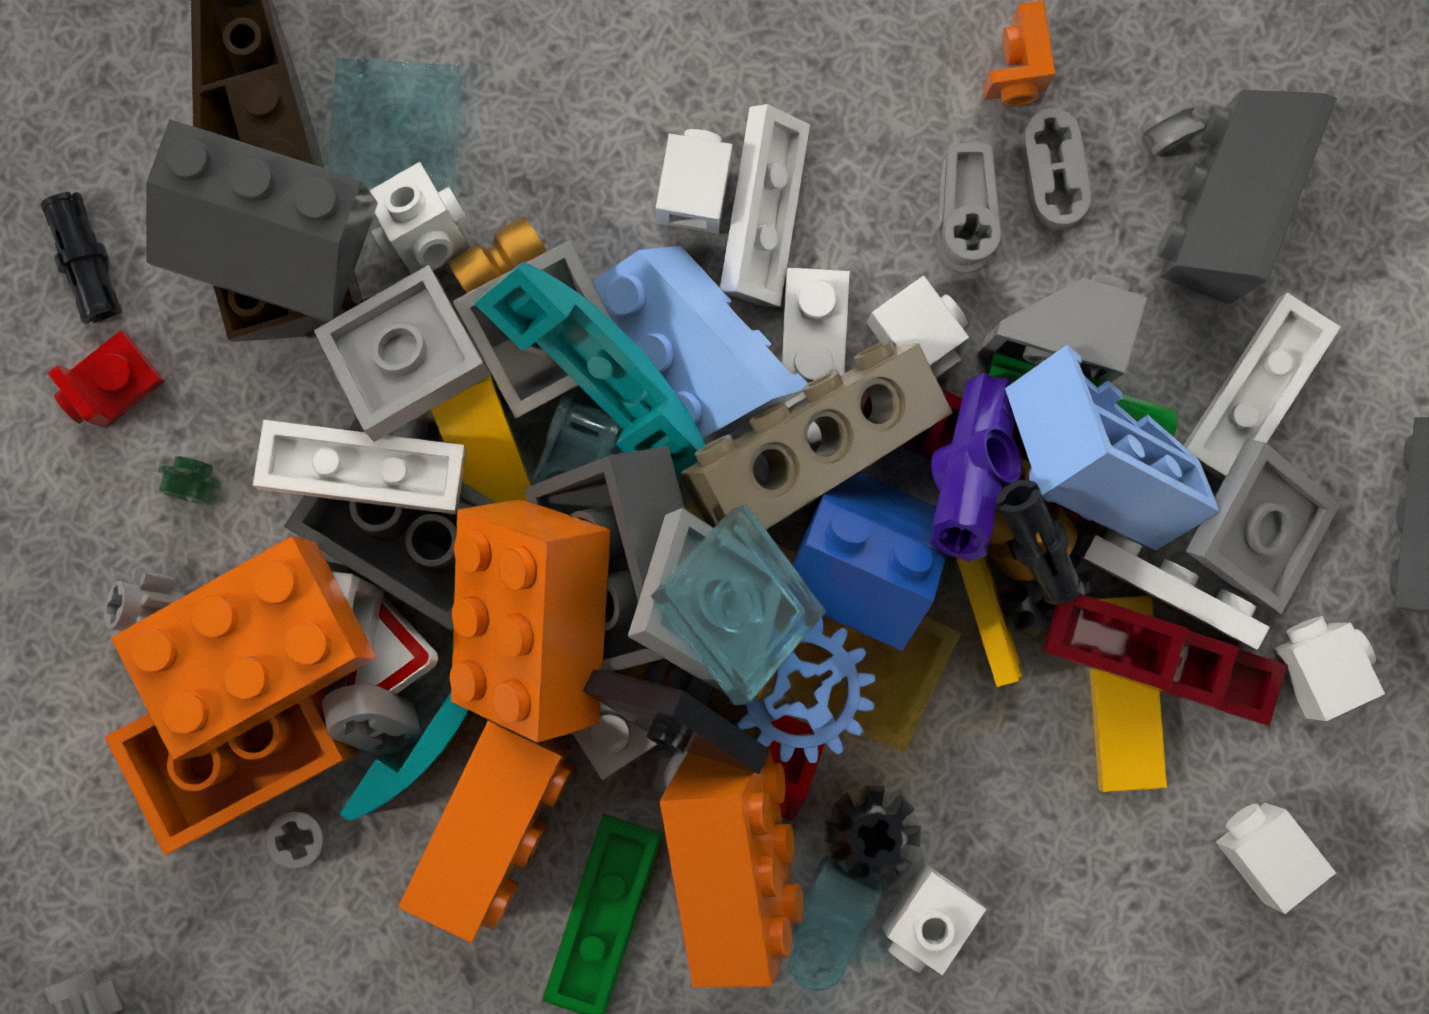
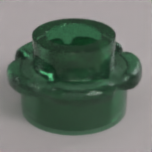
[157,456,221,505]

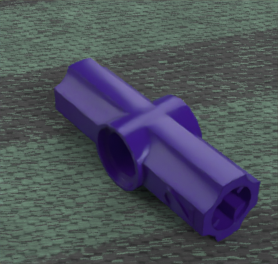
[929,373,1022,561]

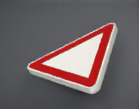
[345,595,438,694]

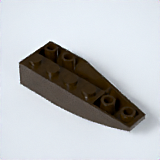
[191,0,363,342]

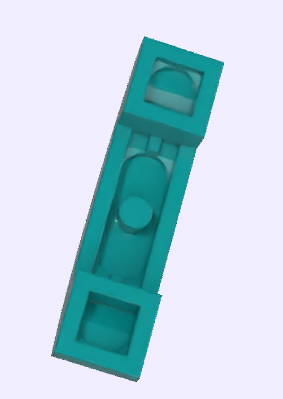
[475,262,706,478]
[340,642,474,821]

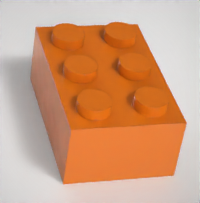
[450,499,610,743]
[111,536,377,760]
[104,688,359,856]
[398,720,576,943]
[660,739,804,988]

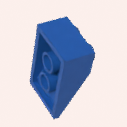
[779,472,946,651]

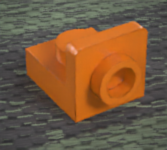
[983,0,1055,107]

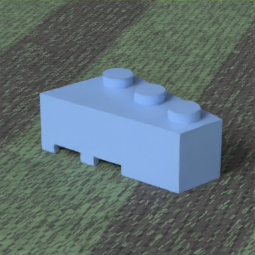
[593,245,808,444]
[1005,345,1220,550]

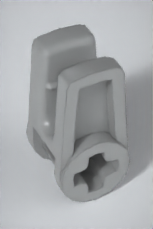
[936,142,1002,274]

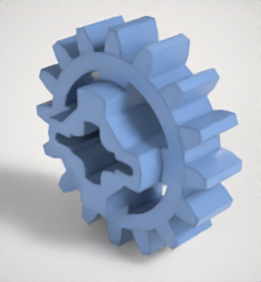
[728,615,875,763]

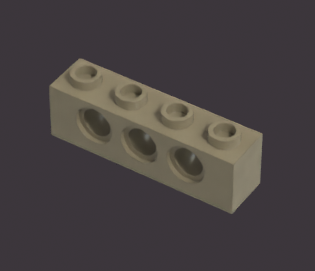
[679,340,953,545]

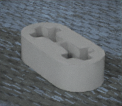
[1021,108,1091,230]
[322,684,422,754]

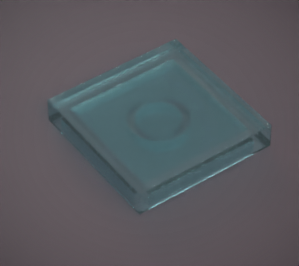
[328,58,463,192]
[651,504,826,705]

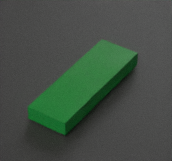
[542,813,663,1014]

